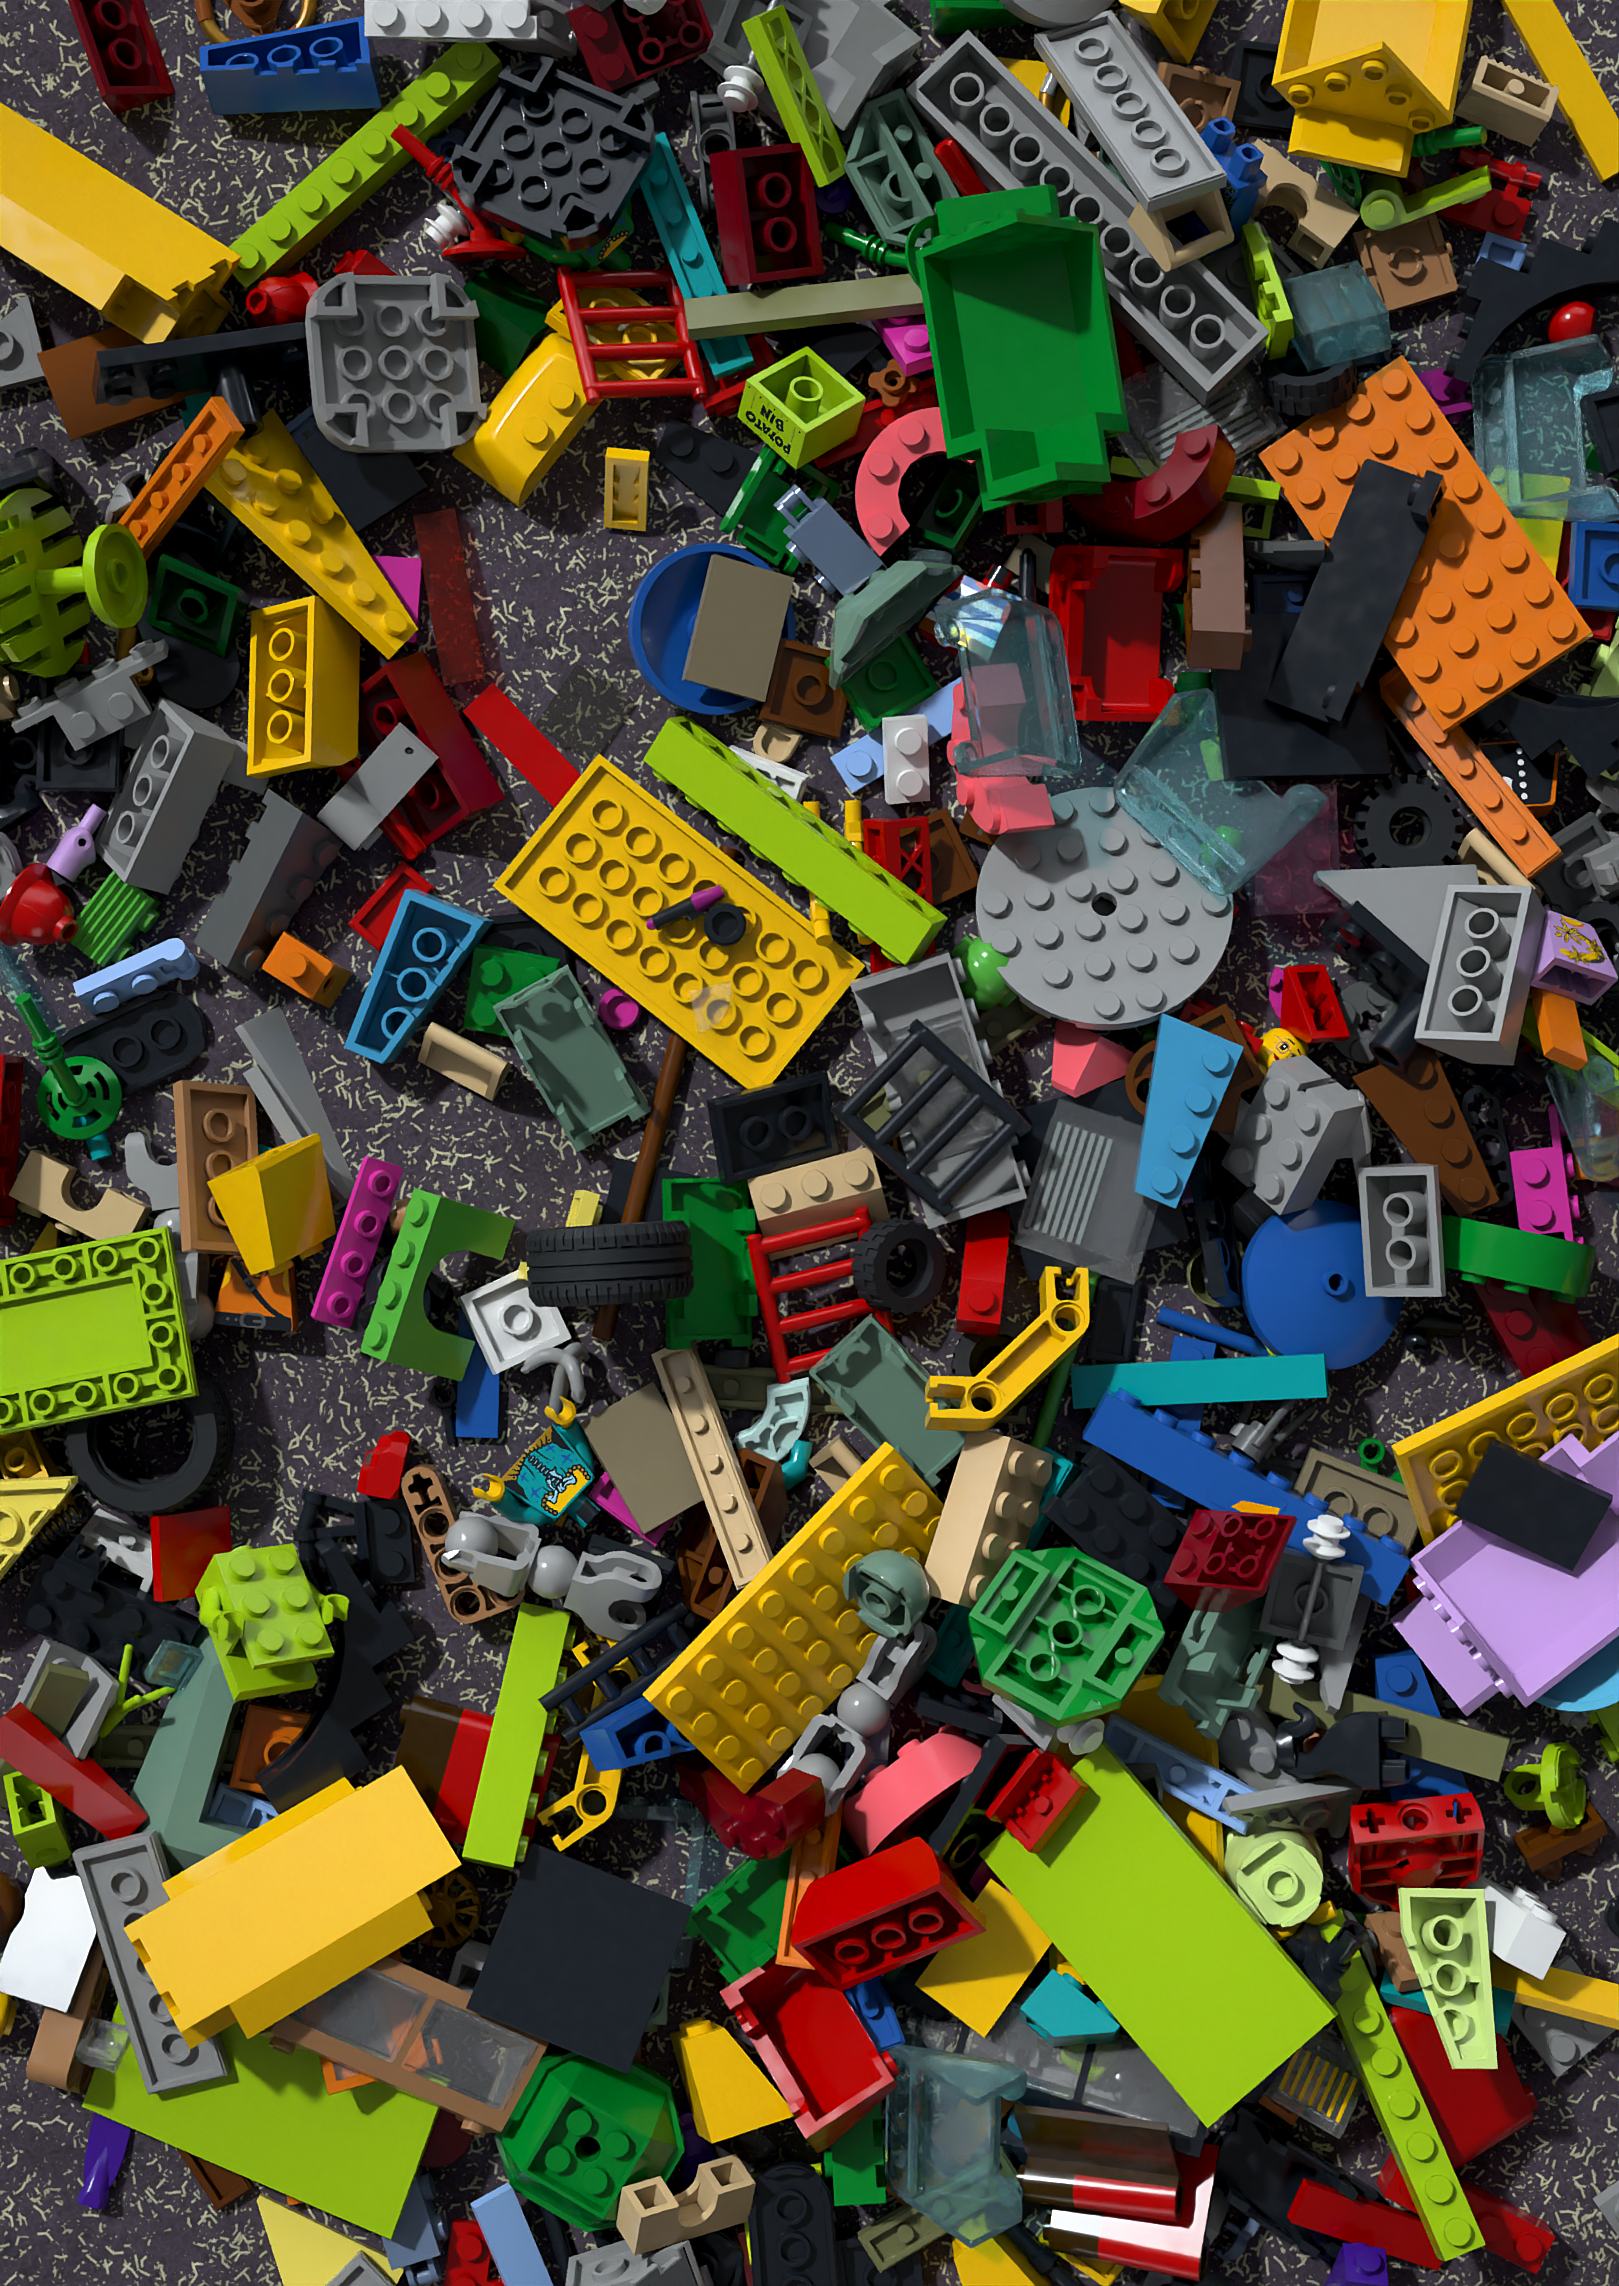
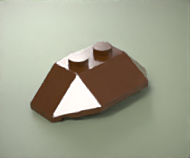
[677,1448,789,1621]

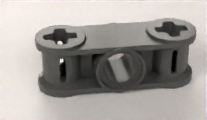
[690,91,737,216]

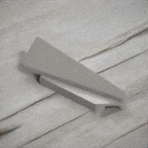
[235,1006,355,1212]

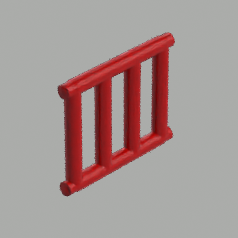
[556,263,709,406]
[747,1207,896,1384]

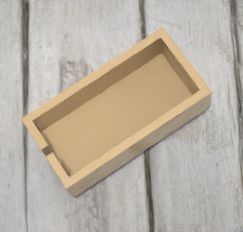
[924,1430,1054,1609]

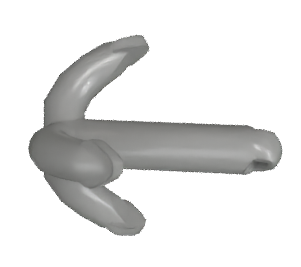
[521,1342,590,1415]

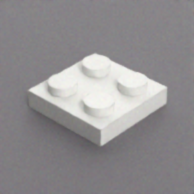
[457,1270,571,1375]

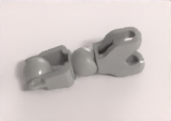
[125,1132,215,1342]
[441,1511,662,1641]
[777,1621,941,1817]

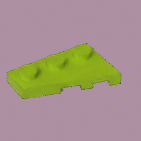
[1239,222,1294,360]

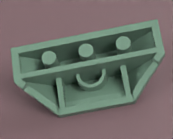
[843,88,960,250]
[829,560,964,691]

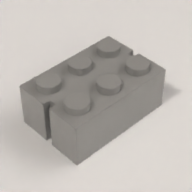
[1221,1055,1365,1215]

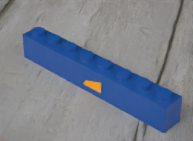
[1082,1388,1412,1606]

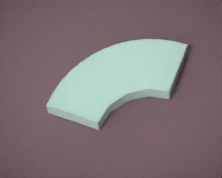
[735,1377,811,1462]

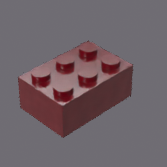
[709,142,824,287]

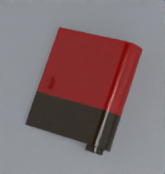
[1043,2143,1221,2282]

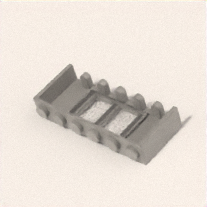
[850,949,1032,1229]

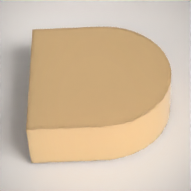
[753,722,803,764]

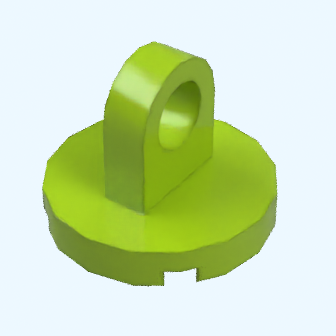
[1504,1742,1586,1829]

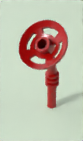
[390,123,527,263]

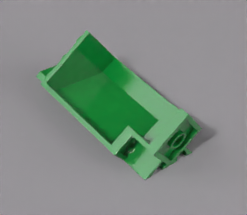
[915,184,1130,512]

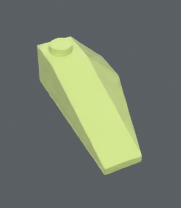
[1398,1888,1498,2070]

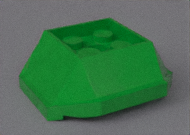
[968,1547,1165,1729]
[494,2050,686,2232]

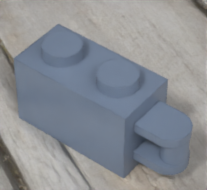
[774,484,883,596]
[381,2166,449,2286]

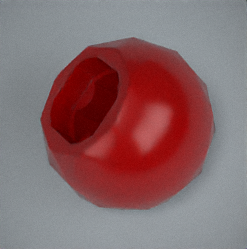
[1546,299,1596,355]

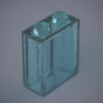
[1282,260,1392,372]

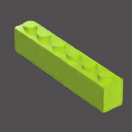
[462,1602,577,1871]

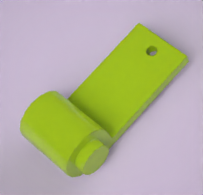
[1360,165,1492,231]

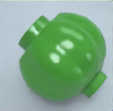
[950,935,1018,1010]

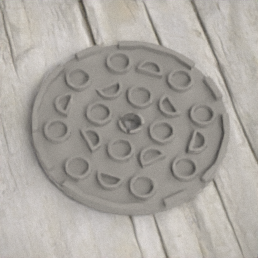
[976,787,1233,1030]

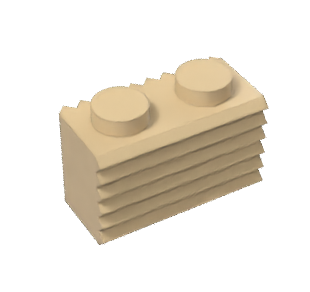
[1454,55,1559,147]

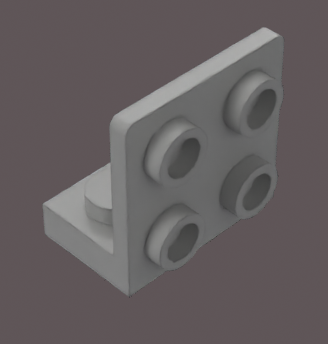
[11,1639,119,1760]

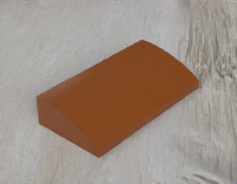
[37,326,210,442]

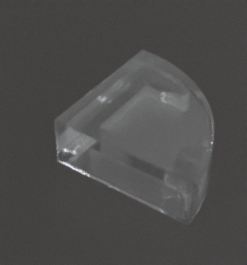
[689,982,732,1034]

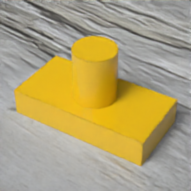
[604,447,650,531]

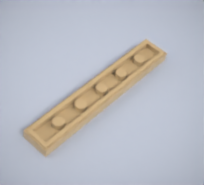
[651,1340,774,1591]

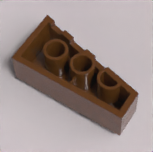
[1182,501,1252,670]
[1349,1045,1500,1217]

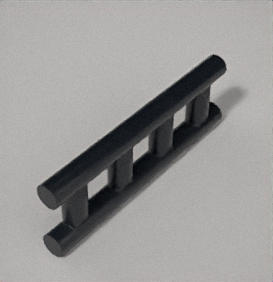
[538,1599,702,1747]

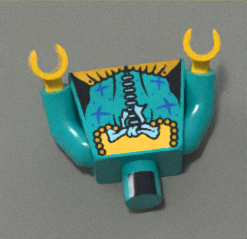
[473,1396,601,1529]

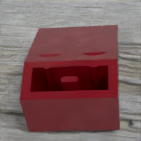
[564,0,713,92]
[1163,1509,1298,1613]

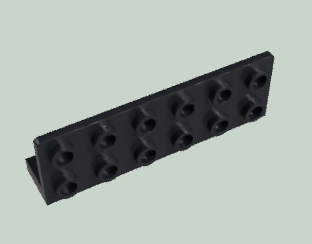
[1266,459,1447,730]

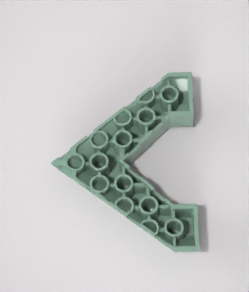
[130,1625,254,1878]

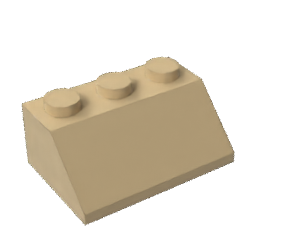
[747,1147,890,1261]

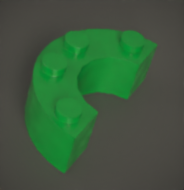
[1441,1214,1598,1304]

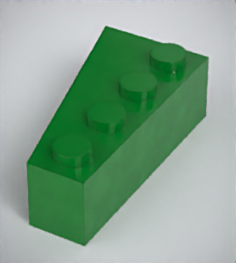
[824,2102,886,2206]

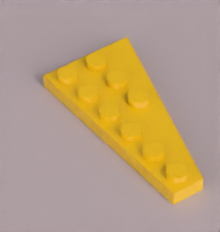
[204,408,418,660]

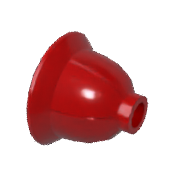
[246,270,319,328]
[0,863,78,946]

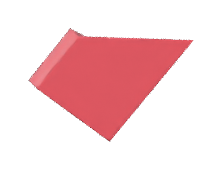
[1051,1019,1135,1098]

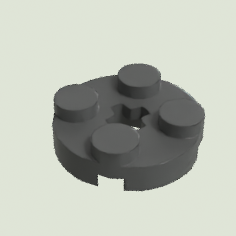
[1331,981,1400,1065]

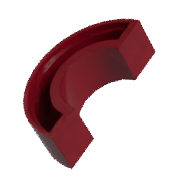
[1066,424,1236,547]
[675,1749,825,1860]

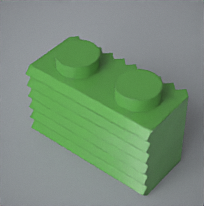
[69,871,161,968]

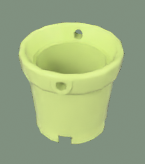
[1223,1815,1324,1927]

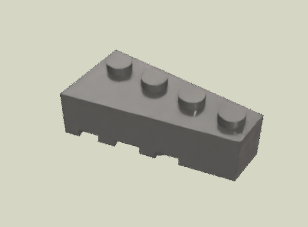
[193,788,344,980]

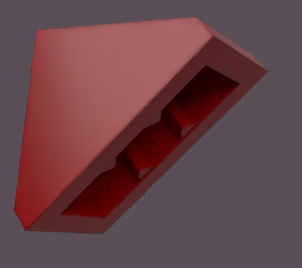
[1280,964,1350,1043]

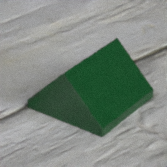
[463,263,553,380]
[906,456,987,563]
[147,554,252,658]

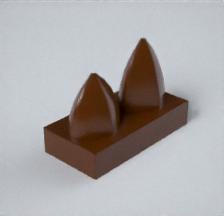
[1511,1799,1609,1883]

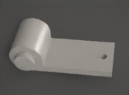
[316,723,439,851]

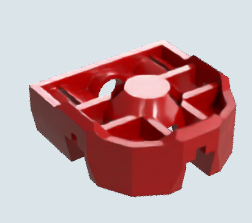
[1348,1792,1485,1912]

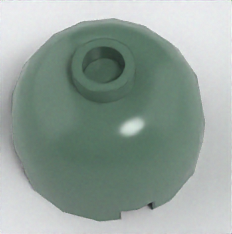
[842,1549,931,1638]

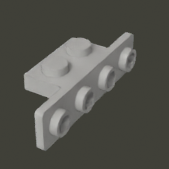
[11,639,169,751]

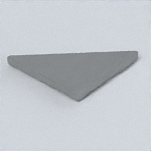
[1313,864,1479,965]

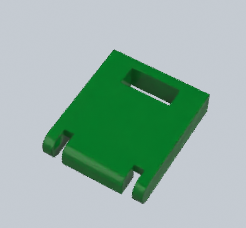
[719,443,842,575]

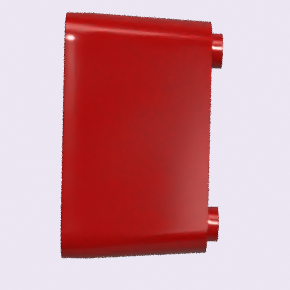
[1044,545,1185,722]
[720,1954,901,2153]
[1378,1993,1539,2169]

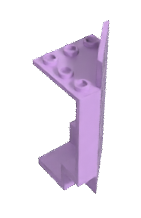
[1390,1431,1619,1716]

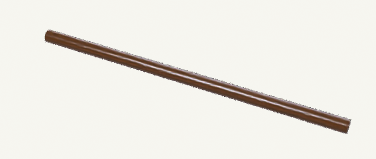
[591,846,740,1341]

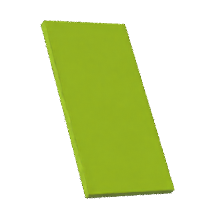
[0,1226,199,1436]
[979,1741,1338,2128]
[82,2001,451,2240]

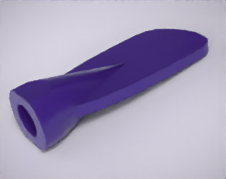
[77,2113,132,2209]

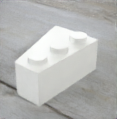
[1464,1876,1566,1980]

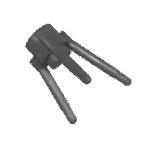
[1229,1399,1315,1465]

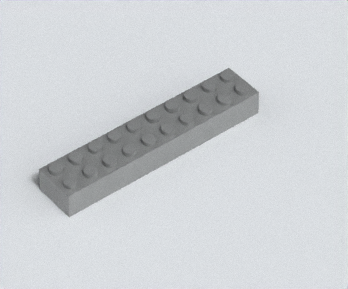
[906,30,1270,406]

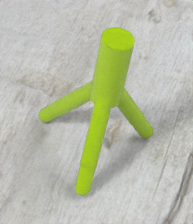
[99,1644,177,1738]

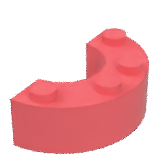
[855,407,975,558]
[947,664,1055,835]
[841,1723,988,1858]

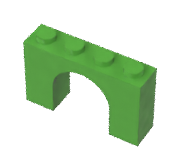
[360,1188,516,1382]

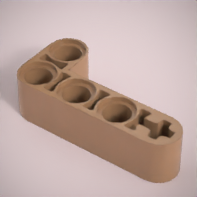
[401,1463,529,1624]
[26,1941,110,2094]

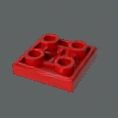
[150,1505,232,1602]

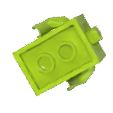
[195,1543,349,1702]

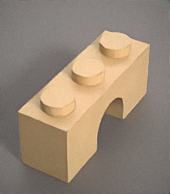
[1250,139,1361,270]
[9,1150,152,1241]
[616,2154,756,2256]

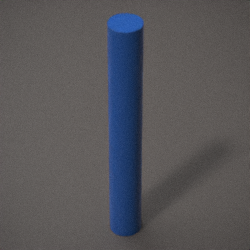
[1156,1306,1269,1357]

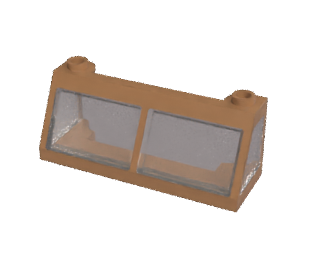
[259,1956,549,2138]

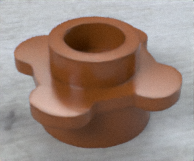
[868,359,919,408]

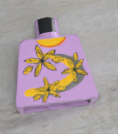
[1530,904,1618,1006]

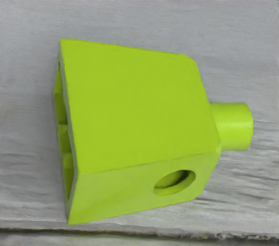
[3,1771,72,1869]

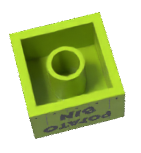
[737,346,866,469]

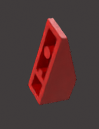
[954,1210,1010,1337]

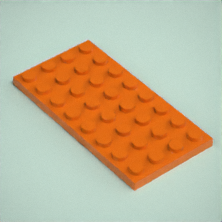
[1257,355,1593,734]

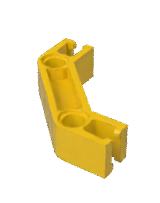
[925,1266,1090,1431]
[537,1634,640,1852]

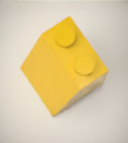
[207,1132,336,1276]
[670,2017,793,2144]
[951,2212,1052,2286]

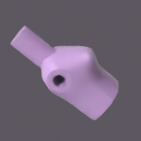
[46,804,107,883]

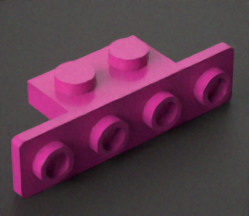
[1510,1103,1584,1244]
[311,1156,403,1328]

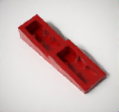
[0,1702,148,1840]

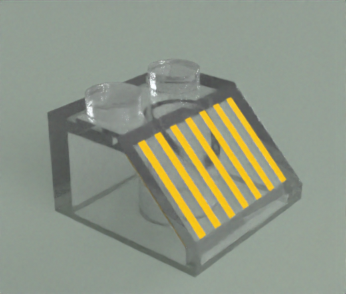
[1265,2027,1364,2139]

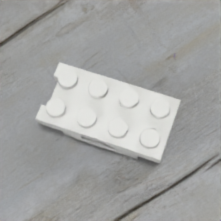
[364,0,539,43]

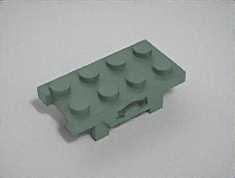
[493,964,651,1152]
[809,1313,968,1489]
[1156,1588,1283,1740]

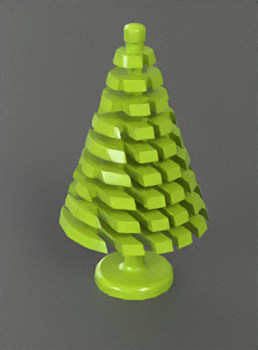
[0,488,148,678]

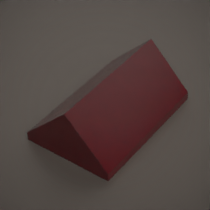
[68,0,175,115]

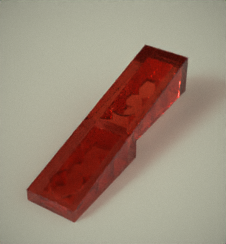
[413,508,487,686]

